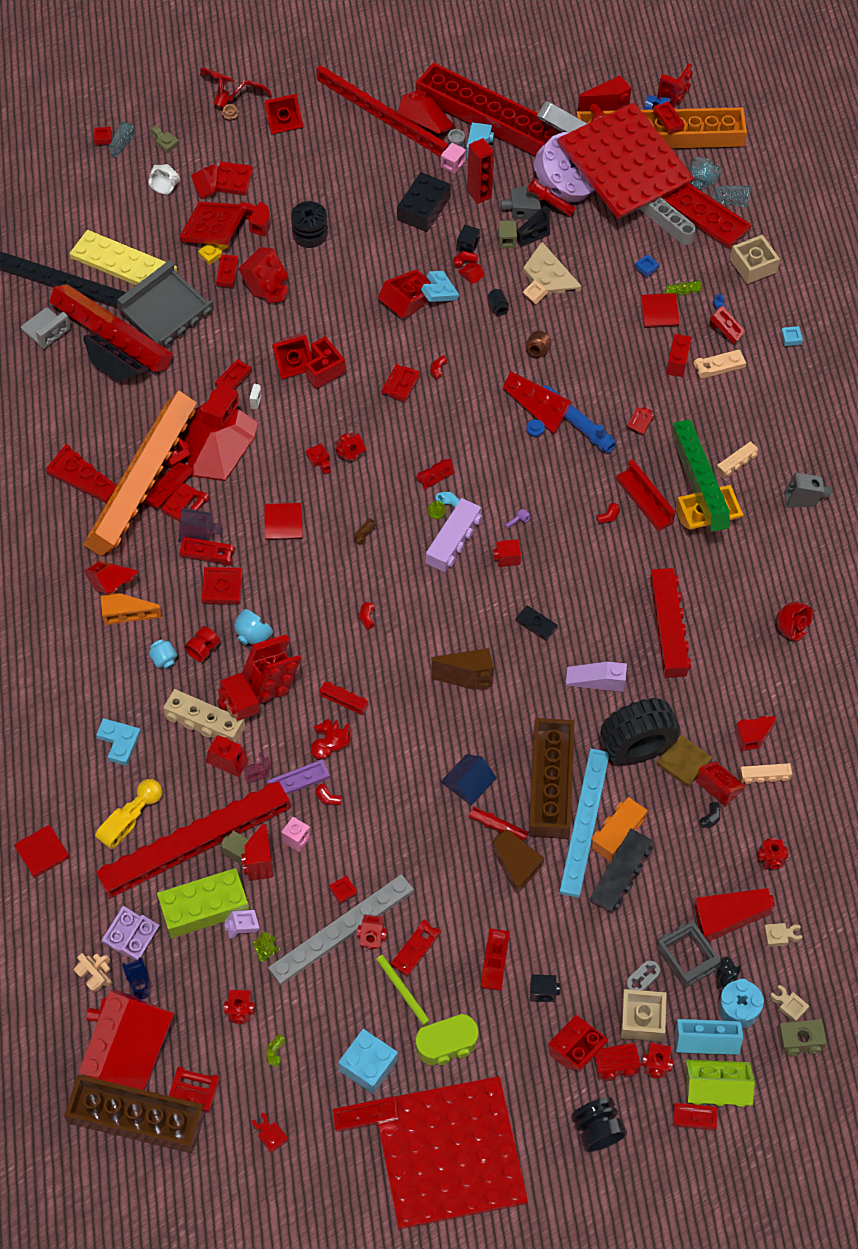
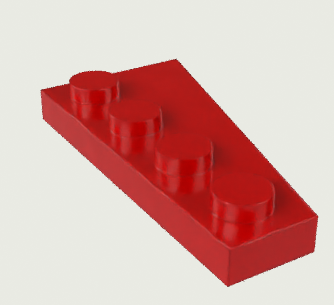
[503,371,572,434]

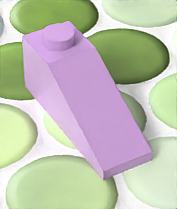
[566,662,627,692]

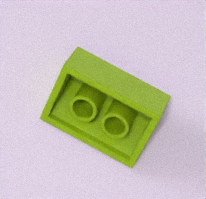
[686,1059,755,1107]

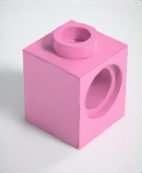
[441,143,466,174]
[281,817,311,852]

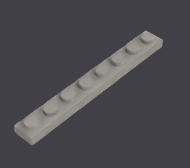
[268,874,414,986]

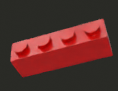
[467,138,494,204]

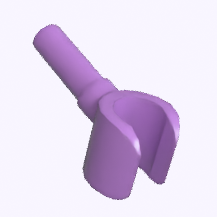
[505,509,530,528]

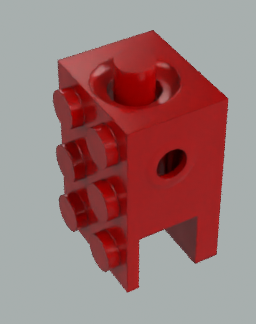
[242,634,302,702]

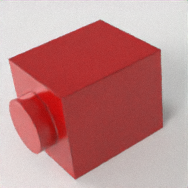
[493,539,521,567]

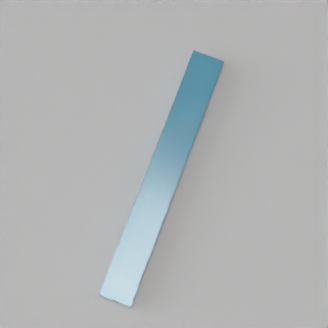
[559,748,609,898]

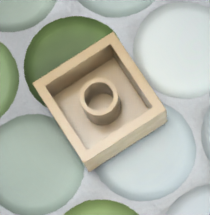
[730,235,780,284]
[620,989,666,1042]

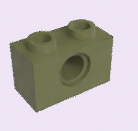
[777,1019,827,1056]

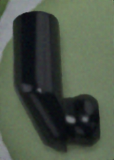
[700,802,720,828]

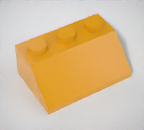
[675,485,743,530]

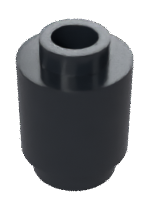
[487,289,509,316]

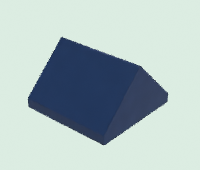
[441,754,497,806]

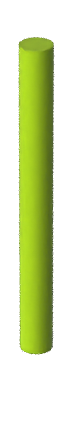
[376,955,430,1026]

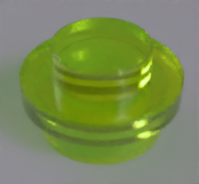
[428,501,446,519]

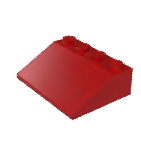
[78,990,174,1090]

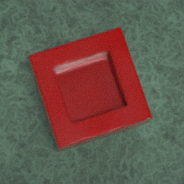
[94,127,112,145]
[266,284,289,303]
[329,875,357,904]

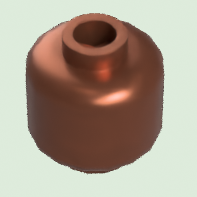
[526,330,551,357]

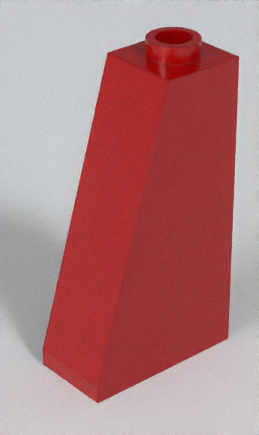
[694,888,775,942]

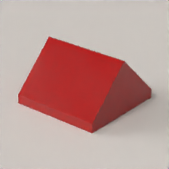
[264,94,304,134]
[696,761,746,807]

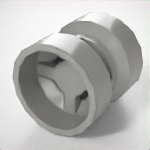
[448,129,465,148]

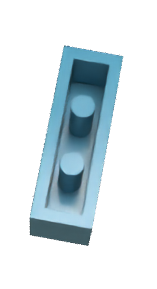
[674,1019,743,1055]

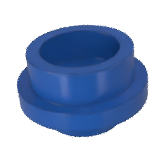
[526,420,545,437]

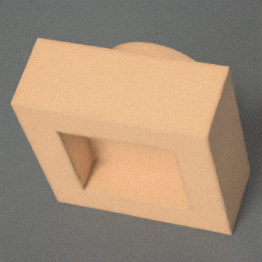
[523,280,548,305]

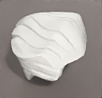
[149,164,180,194]

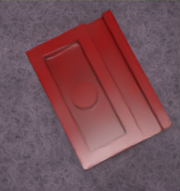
[382,363,420,402]

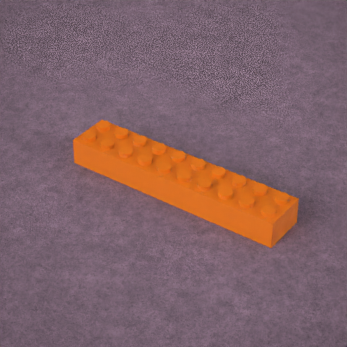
[576,107,747,148]
[83,390,197,557]

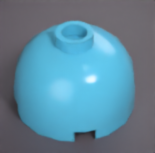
[234,609,273,645]

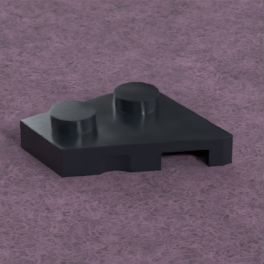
[517,205,550,247]

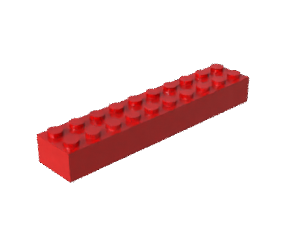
[415,62,562,156]

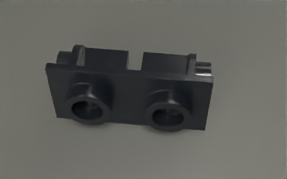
[716,957,741,989]

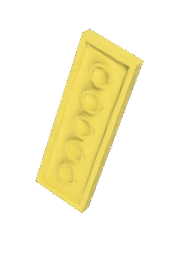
[69,230,177,285]

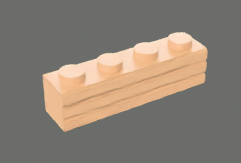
[716,441,758,479]
[739,763,792,784]

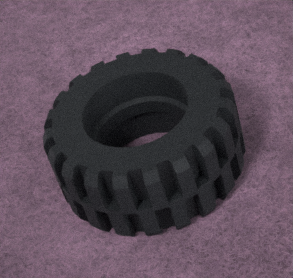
[600,698,681,765]

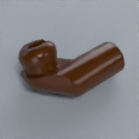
[354,518,376,545]

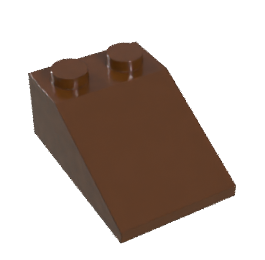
[431,648,494,690]

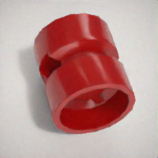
[184,626,220,662]

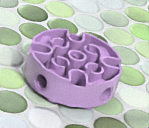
[534,132,595,203]

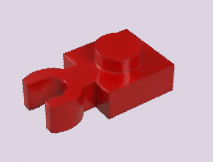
[252,1112,289,1154]

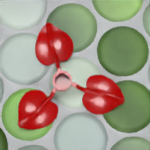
[200,67,272,108]

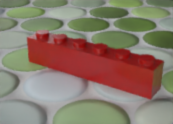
[650,568,691,678]

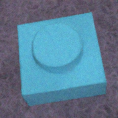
[781,326,803,346]

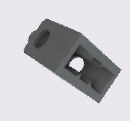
[501,186,541,220]
[784,473,831,508]

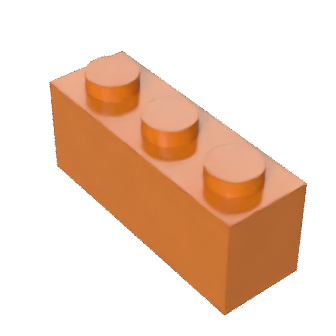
[591,797,648,862]

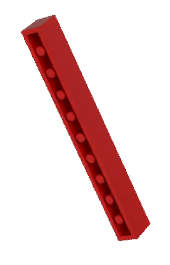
[96,781,291,899]

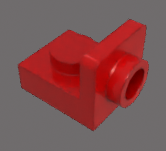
[627,407,655,435]
[165,439,190,467]

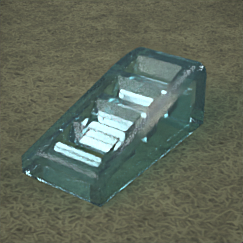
[110,122,135,158]
[714,186,751,207]

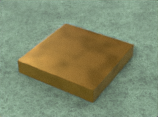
[657,735,712,788]

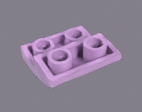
[101,906,160,961]

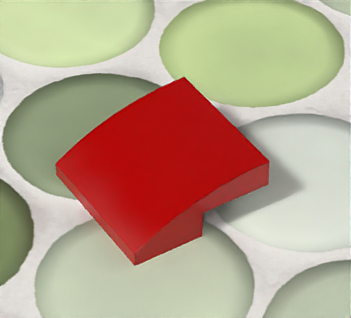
[640,293,680,328]
[264,503,303,540]

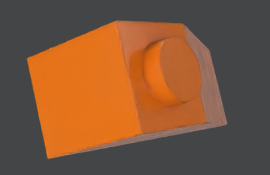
[101,593,162,625]

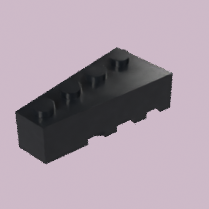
[590,828,654,914]

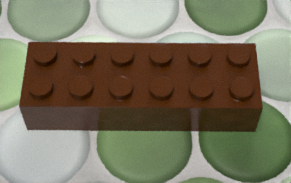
[529,718,575,839]
[64,1075,205,1154]

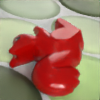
[310,719,352,759]

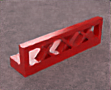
[616,459,676,532]

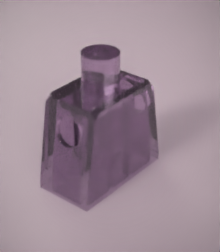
[178,508,222,543]

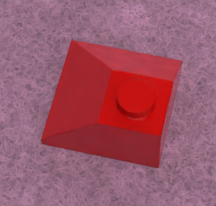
[272,333,313,379]

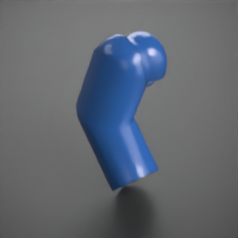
[713,294,726,310]

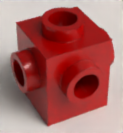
[335,432,366,461]
[758,838,788,870]
[357,914,387,949]
[224,990,255,1024]
[642,1042,674,1079]

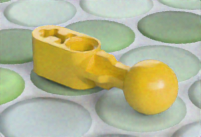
[95,779,162,849]

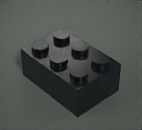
[397,172,451,232]

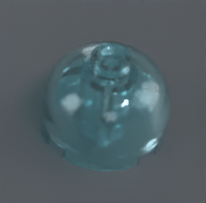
[687,156,722,189]

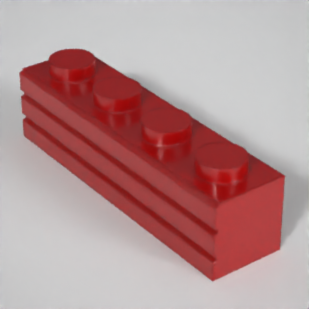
[319,681,368,716]

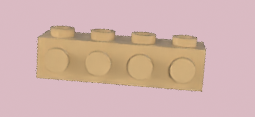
[163,689,245,743]

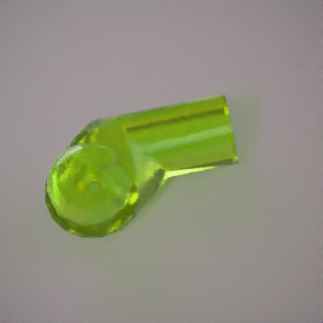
[266,1034,286,1067]

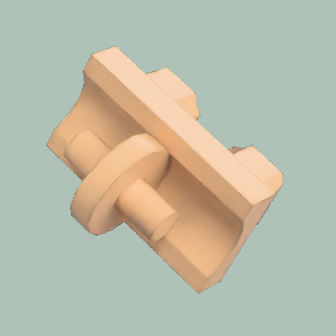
[74,953,113,992]

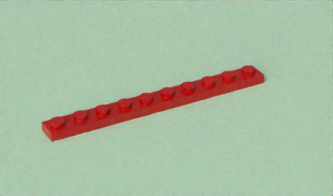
[316,65,448,158]

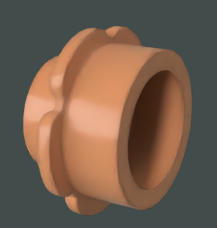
[222,104,238,120]

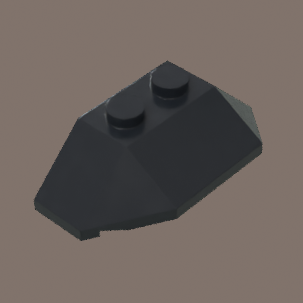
[83,333,148,381]

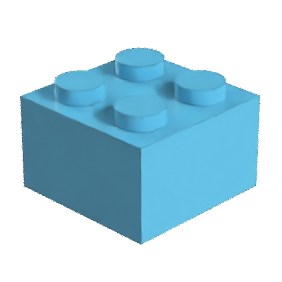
[338,1029,398,1094]

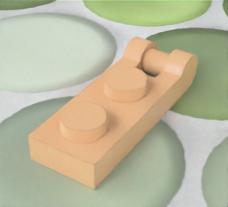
[693,349,746,378]

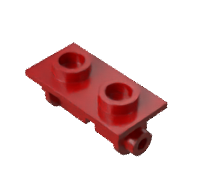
[416,458,455,490]

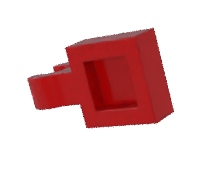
[305,443,331,475]

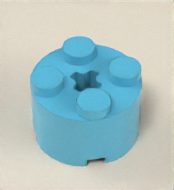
[718,979,764,1029]

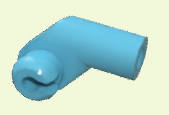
[435,492,460,508]

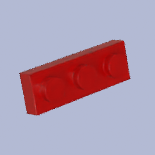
[144,462,193,508]
[333,1096,399,1132]

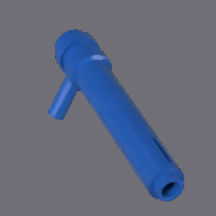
[542,385,617,453]

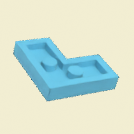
[421,271,459,302]
[96,718,141,766]

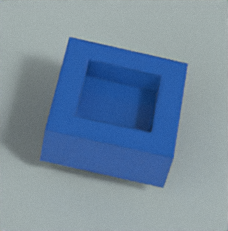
[635,254,660,278]

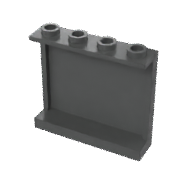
[117,260,213,348]

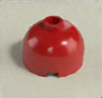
[777,601,813,641]

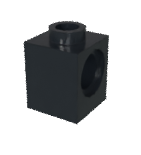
[456,224,480,253]
[530,974,560,1003]

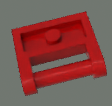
[161,483,210,526]
[169,1066,220,1113]

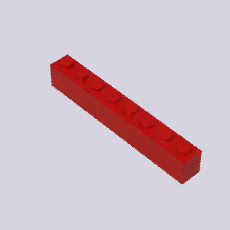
[49,284,173,372]

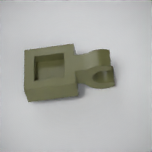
[150,125,179,154]

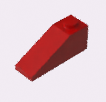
[481,928,510,990]

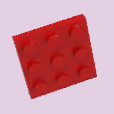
[179,201,246,245]

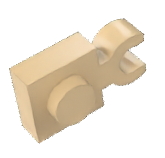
[764,923,802,947]
[770,985,809,1022]

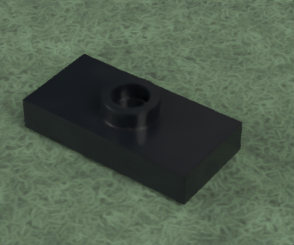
[515,605,558,641]

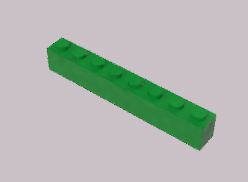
[673,420,730,532]

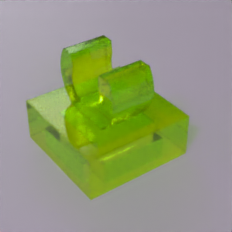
[253,932,280,961]

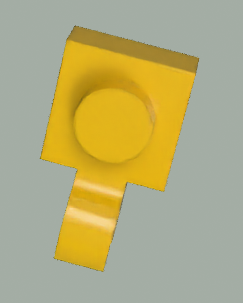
[198,244,229,265]

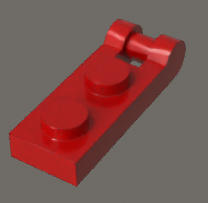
[179,537,235,566]
[391,919,441,977]

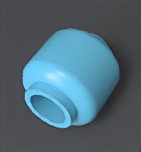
[149,639,178,669]

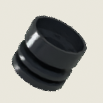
[291,201,328,248]
[571,1097,627,1152]

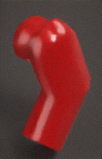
[430,355,448,379]
[596,503,620,524]

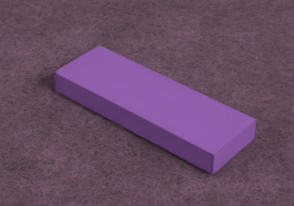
[267,759,330,795]

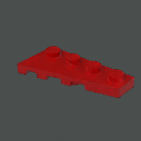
[46,443,117,503]

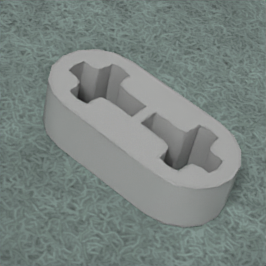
[626,961,660,991]

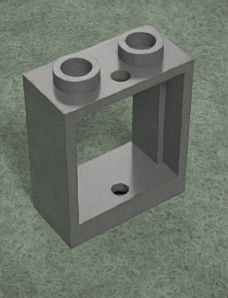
[657,921,721,989]

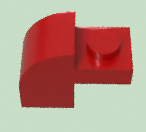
[240,201,271,237]

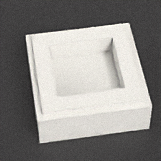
[250,384,262,410]

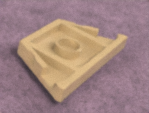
[523,242,581,295]

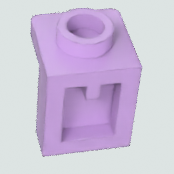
[224,910,259,939]

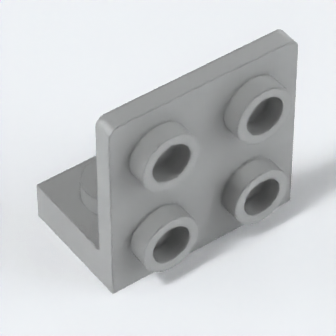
[21,308,71,349]

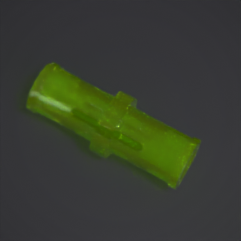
[665,280,702,295]

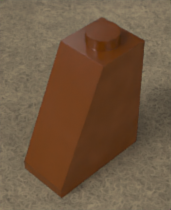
[493,829,544,894]

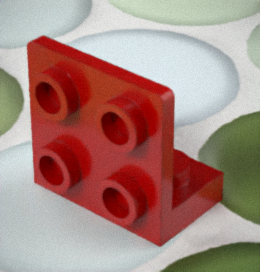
[657,63,693,108]

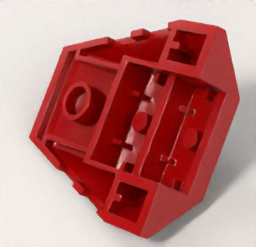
[184,405,258,481]

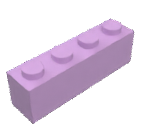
[426,498,483,572]

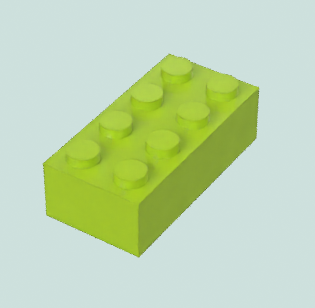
[157,868,249,939]

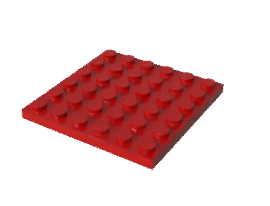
[557,102,695,219]
[378,1076,528,1230]

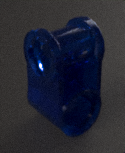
[121,956,151,1000]

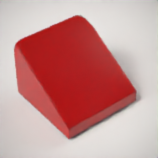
[458,262,485,284]

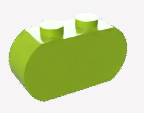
[416,1014,478,1066]

